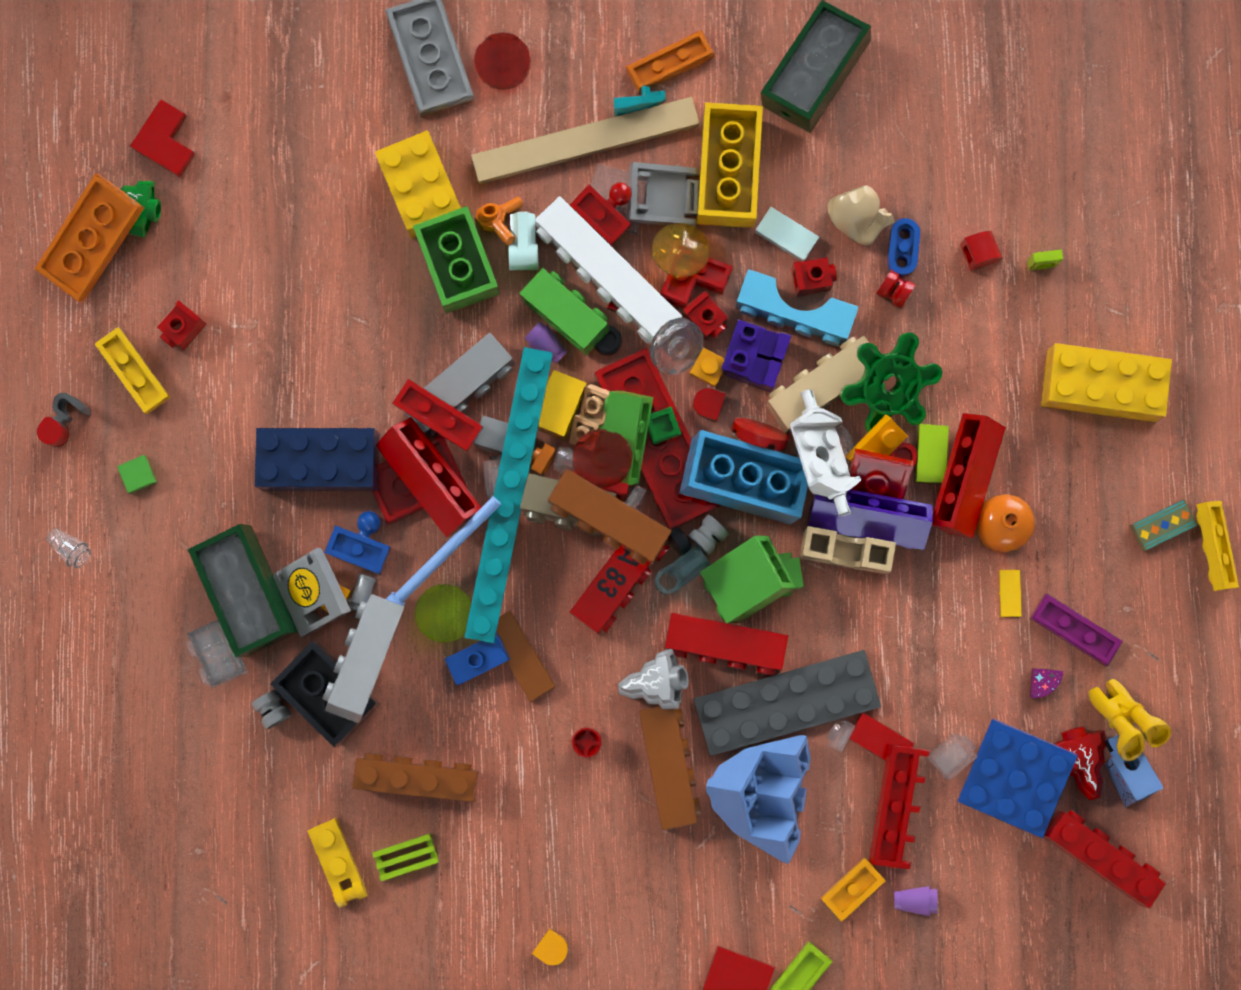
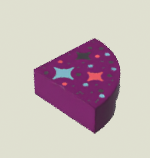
[1030,668,1064,698]

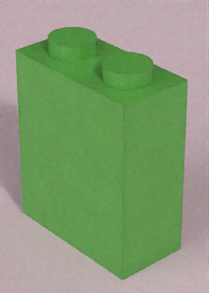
[700,536,796,624]

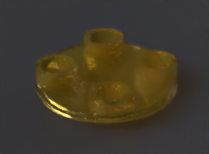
[651,223,710,280]

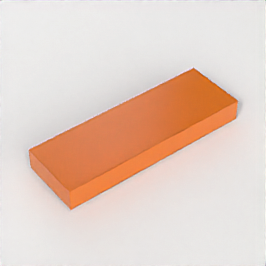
[626,30,715,94]

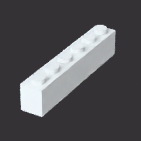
[535,196,682,347]

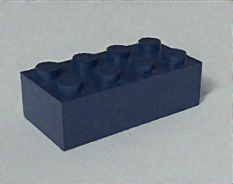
[255,428,380,491]

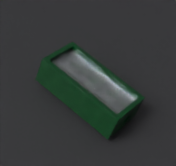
[761,0,871,133]
[187,524,298,658]

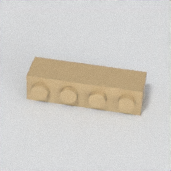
[766,336,868,434]

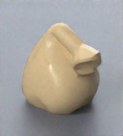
[827,185,895,245]

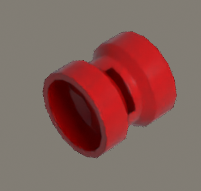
[876,269,916,309]
[572,728,602,758]

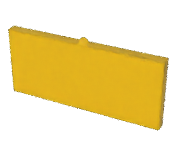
[998,570,1022,617]

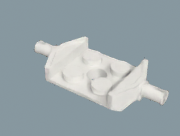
[790,389,861,516]

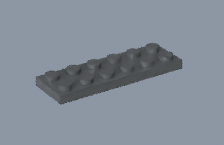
[693,650,881,756]

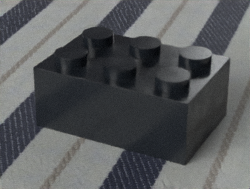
[270,640,381,747]

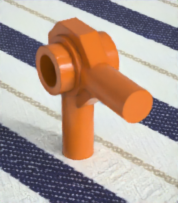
[475,196,523,245]

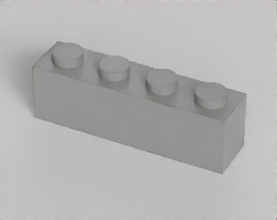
[404,332,514,438]
[323,594,404,723]

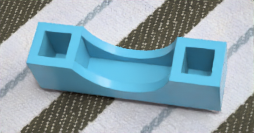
[735,269,859,346]

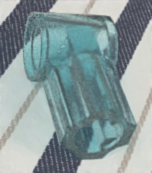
[655,545,711,596]

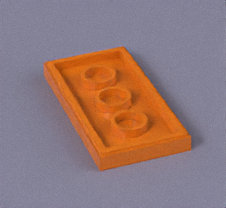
[34,173,145,303]

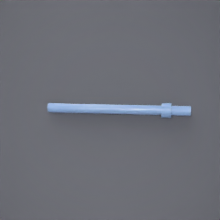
[386,496,501,606]

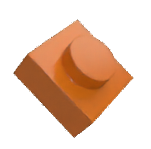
[531,443,557,476]

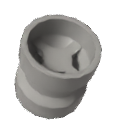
[688,514,729,556]
[251,689,292,730]

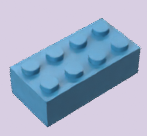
[679,430,808,525]

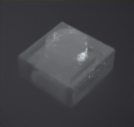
[827,720,856,752]

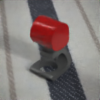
[37,393,91,447]

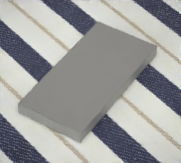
[385,0,474,117]

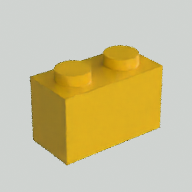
[538,370,587,441]

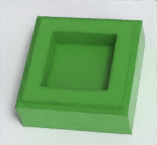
[117,455,157,494]

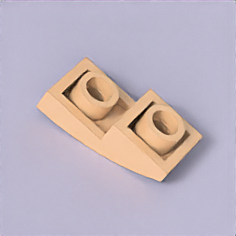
[569,384,610,452]

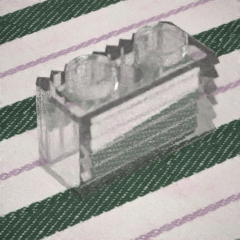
[186,619,248,688]

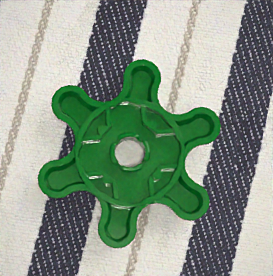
[840,332,943,433]

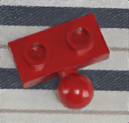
[569,182,632,246]

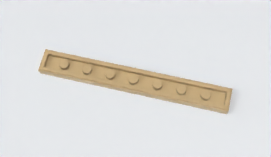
[471,97,700,184]

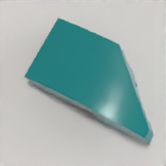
[614,86,666,117]

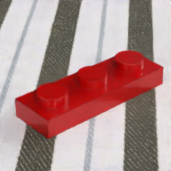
[392,379,483,452]

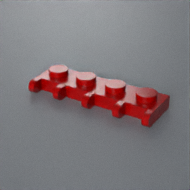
[869,744,930,869]

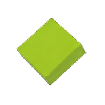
[1027,249,1063,271]

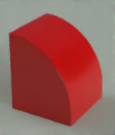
[960,231,1003,271]

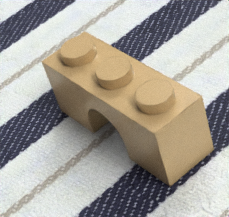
[799,526,896,575]

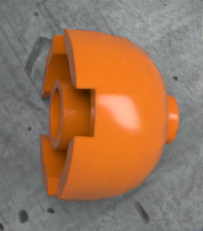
[976,494,1035,553]

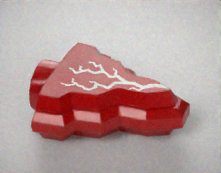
[1055,726,1106,800]

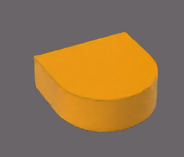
[532,928,568,966]

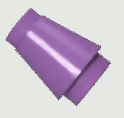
[525,322,568,364]
[894,886,937,917]

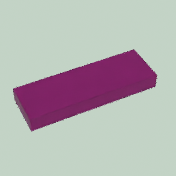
[1030,593,1123,667]

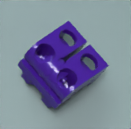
[721,319,792,393]

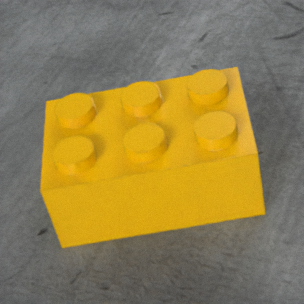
[374,130,461,239]

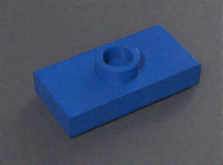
[444,633,511,686]

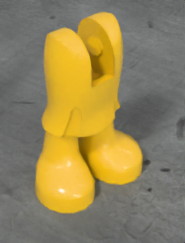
[1088,679,1172,761]

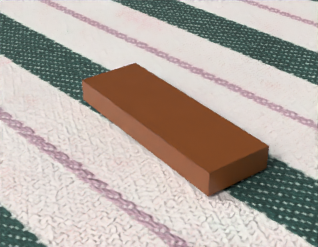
[497,611,556,702]

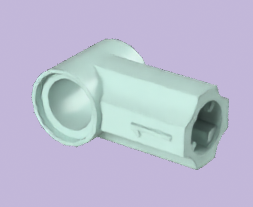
[509,212,539,271]

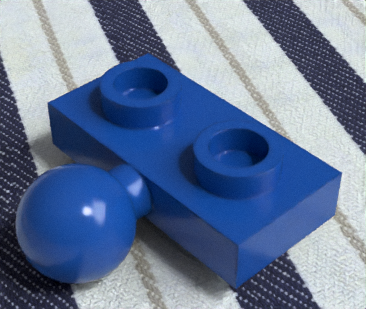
[324,511,391,575]

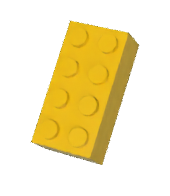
[697,102,763,228]
[1041,343,1172,422]

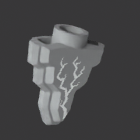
[618,649,689,710]

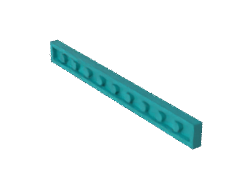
[464,347,553,644]

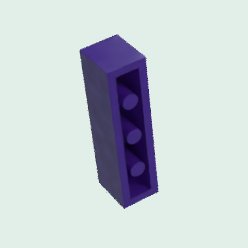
[808,489,933,550]

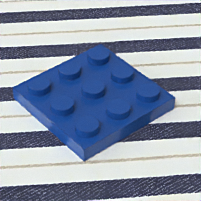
[957,718,1078,838]

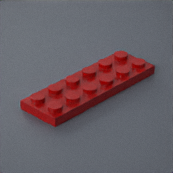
[594,348,722,529]

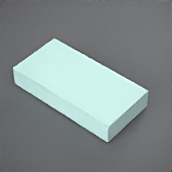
[755,207,819,262]

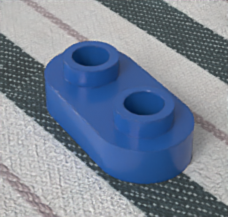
[887,218,920,277]

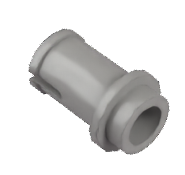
[347,574,376,611]

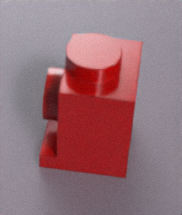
[791,257,837,297]
[683,291,728,341]
[157,300,207,350]

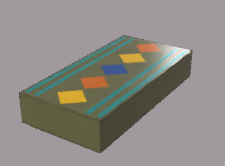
[1130,500,1198,551]

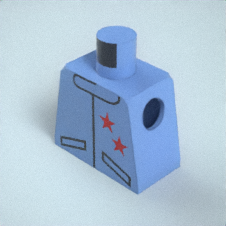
[1104,735,1164,808]

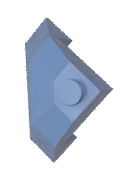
[706,735,811,864]

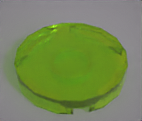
[415,584,471,643]

